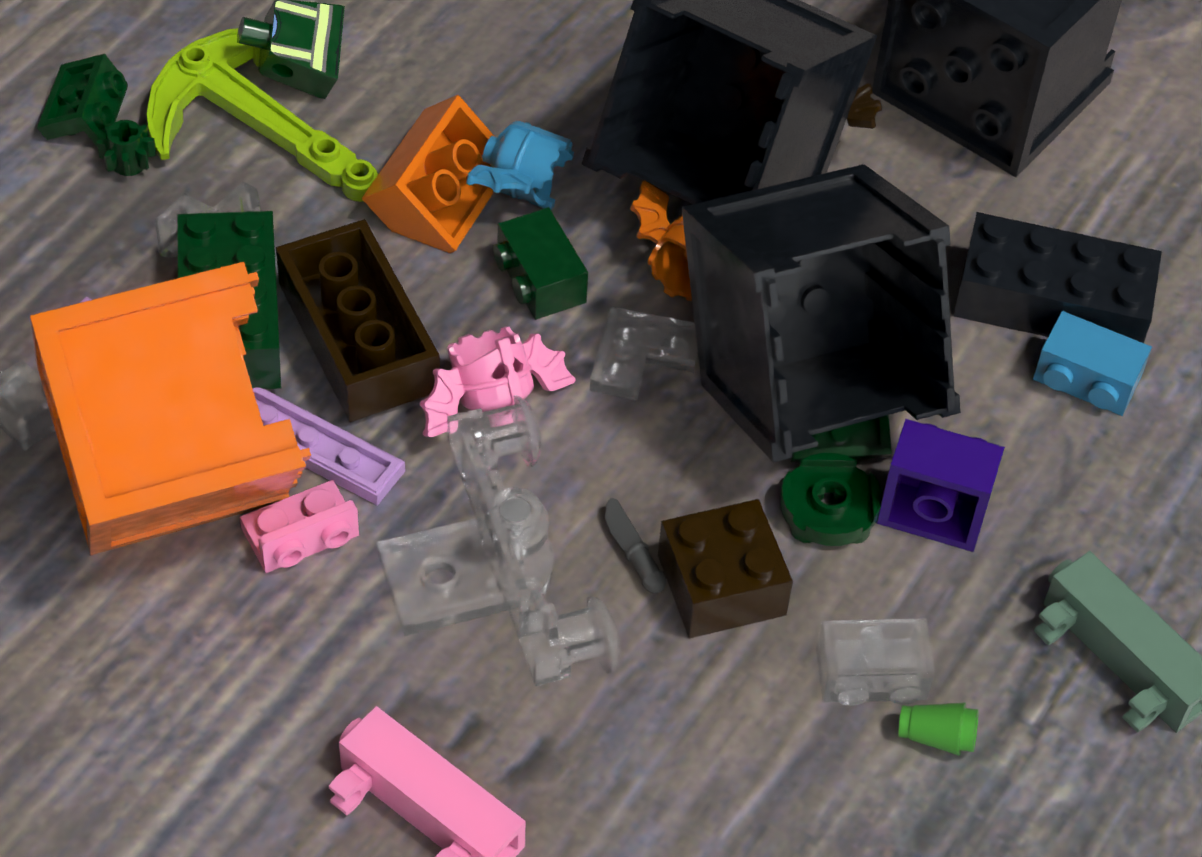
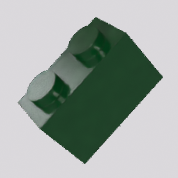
[493,207,588,320]

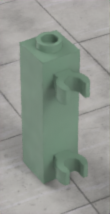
[1034,551,1202,733]

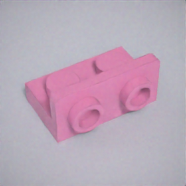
[240,480,359,573]

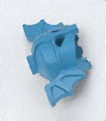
[466,121,574,210]

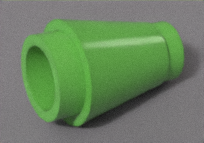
[899,702,979,756]

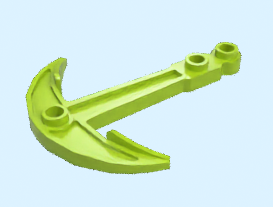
[146,28,378,202]

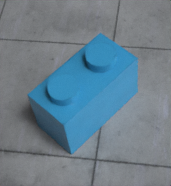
[1033,311,1152,416]

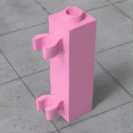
[329,706,526,857]

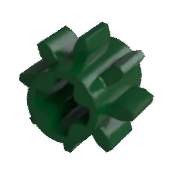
[97,120,157,176]

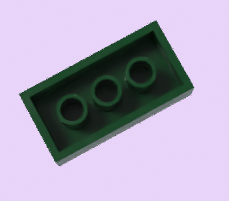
[177,211,281,389]

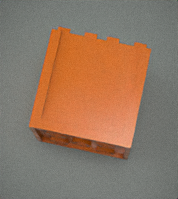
[30,262,311,556]

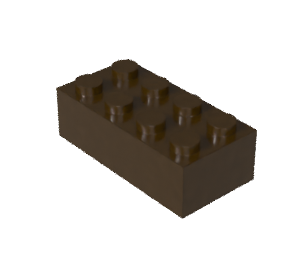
[276,219,440,422]

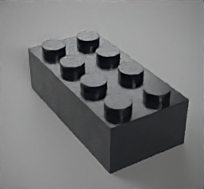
[953,212,1162,343]

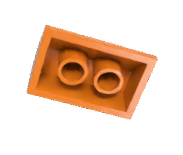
[361,95,494,253]

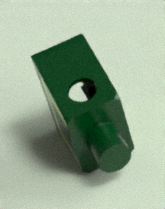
[237,0,345,99]

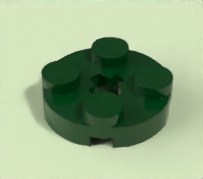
[780,453,882,546]

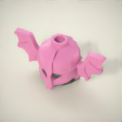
[420,326,576,437]

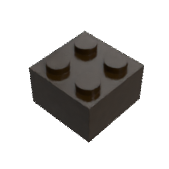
[658,499,793,639]

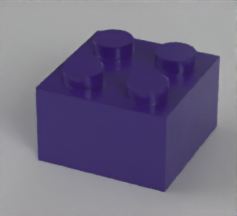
[877,419,1005,552]

